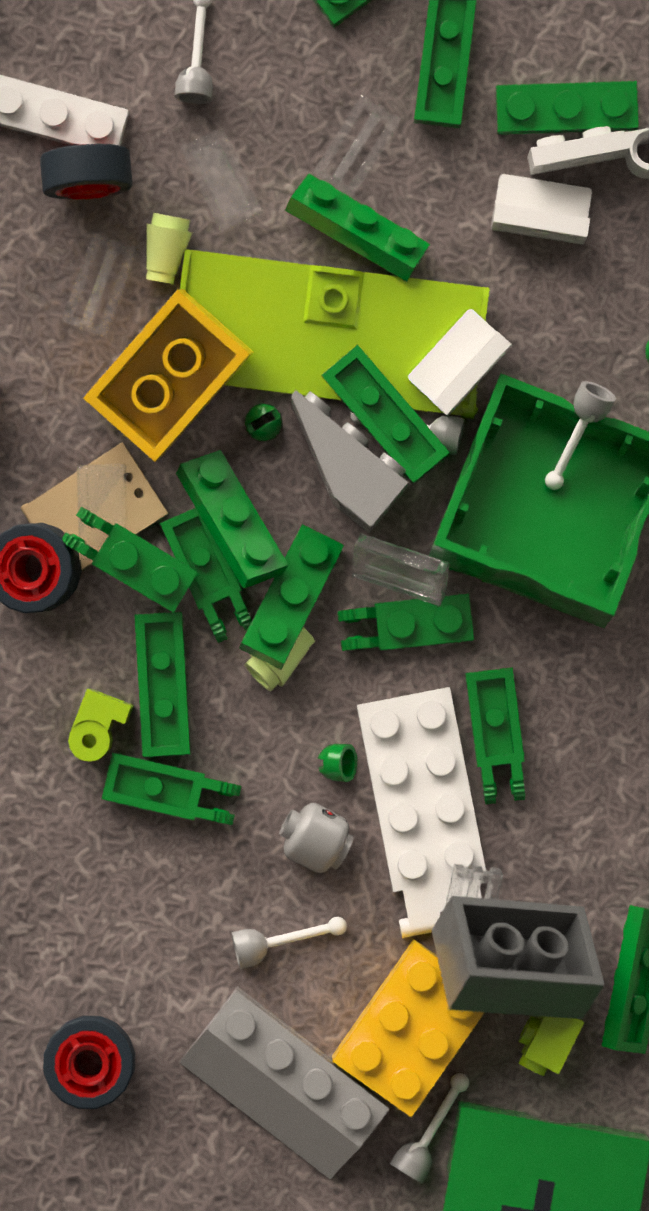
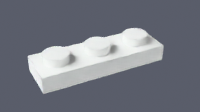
[0,75,129,146]

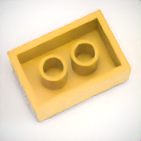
[83,289,253,462]
[332,939,485,1117]

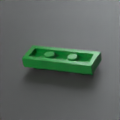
[414,0,476,129]
[495,81,639,135]
[285,173,430,282]
[321,344,450,485]
[176,450,288,589]
[239,524,344,670]
[134,612,191,757]
[601,905,649,1054]

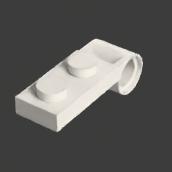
[528,126,649,179]

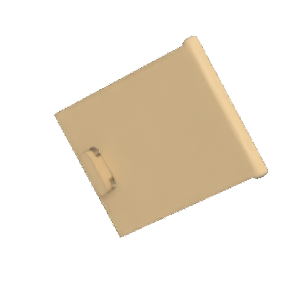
[21,442,169,570]

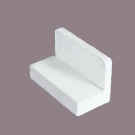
[491,174,592,245]
[408,309,512,416]

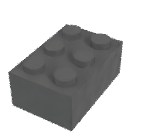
[432,896,605,1019]

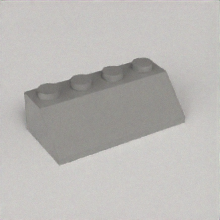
[179,986,389,1179]

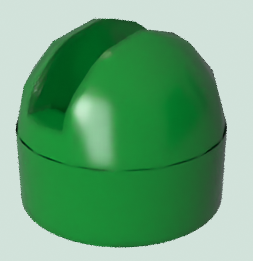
[245,403,283,442]
[318,743,357,782]

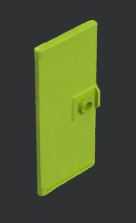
[180,249,490,419]

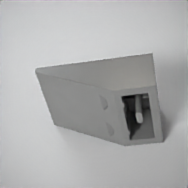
[291,390,408,534]

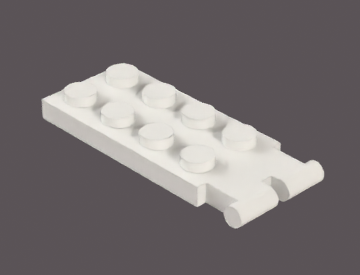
[357,687,487,938]

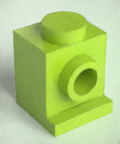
[518,1016,585,1076]

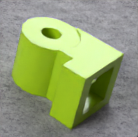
[68,688,134,762]

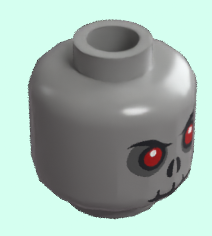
[279,803,353,873]

